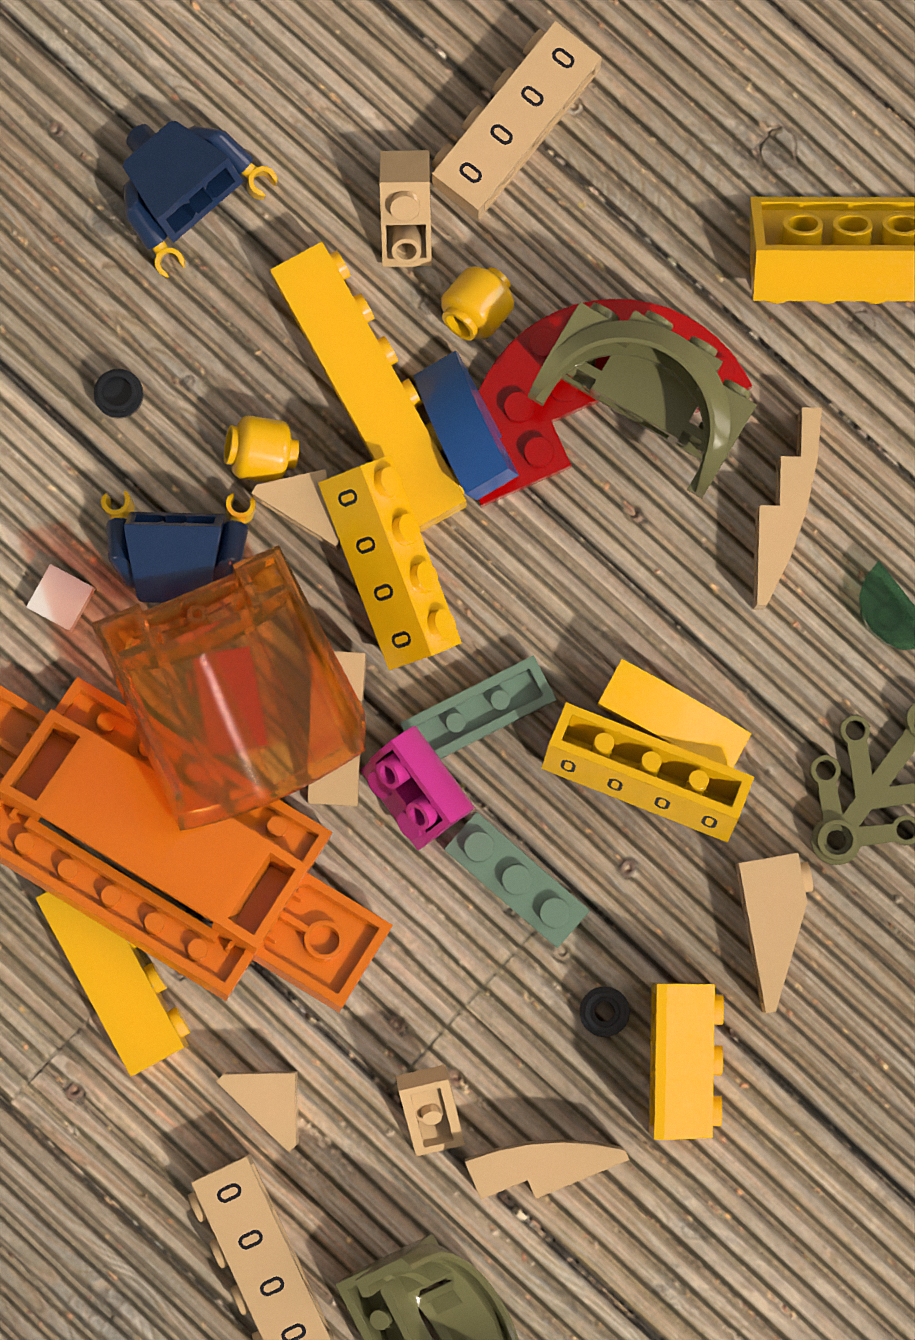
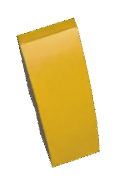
[597,659,751,768]

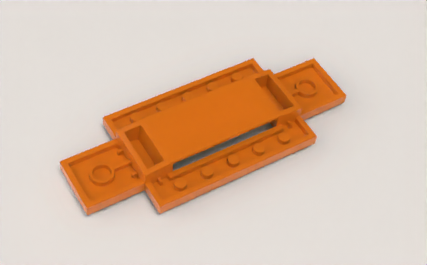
[0,676,393,1013]

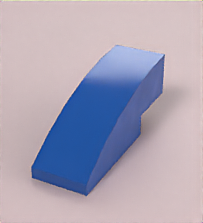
[413,351,519,500]

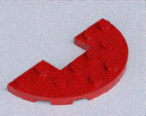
[478,299,752,508]

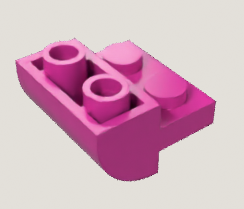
[360,726,475,851]

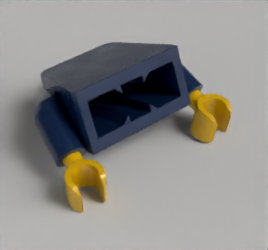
[122,121,277,278]
[101,490,255,629]

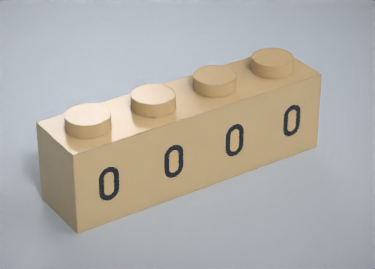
[431,21,602,221]
[188,1153,334,1340]

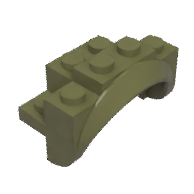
[528,302,757,499]

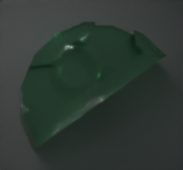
[858,561,915,651]

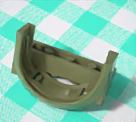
[335,1233,519,1340]

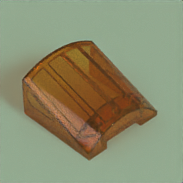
[92,545,365,831]

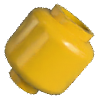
[441,266,514,340]
[224,415,299,482]

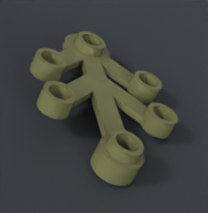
[809,703,915,865]

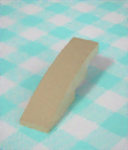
[753,407,822,610]

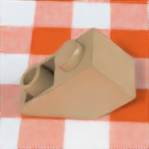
[379,150,432,267]

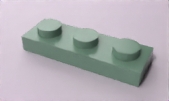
[400,655,556,759]
[444,812,590,948]

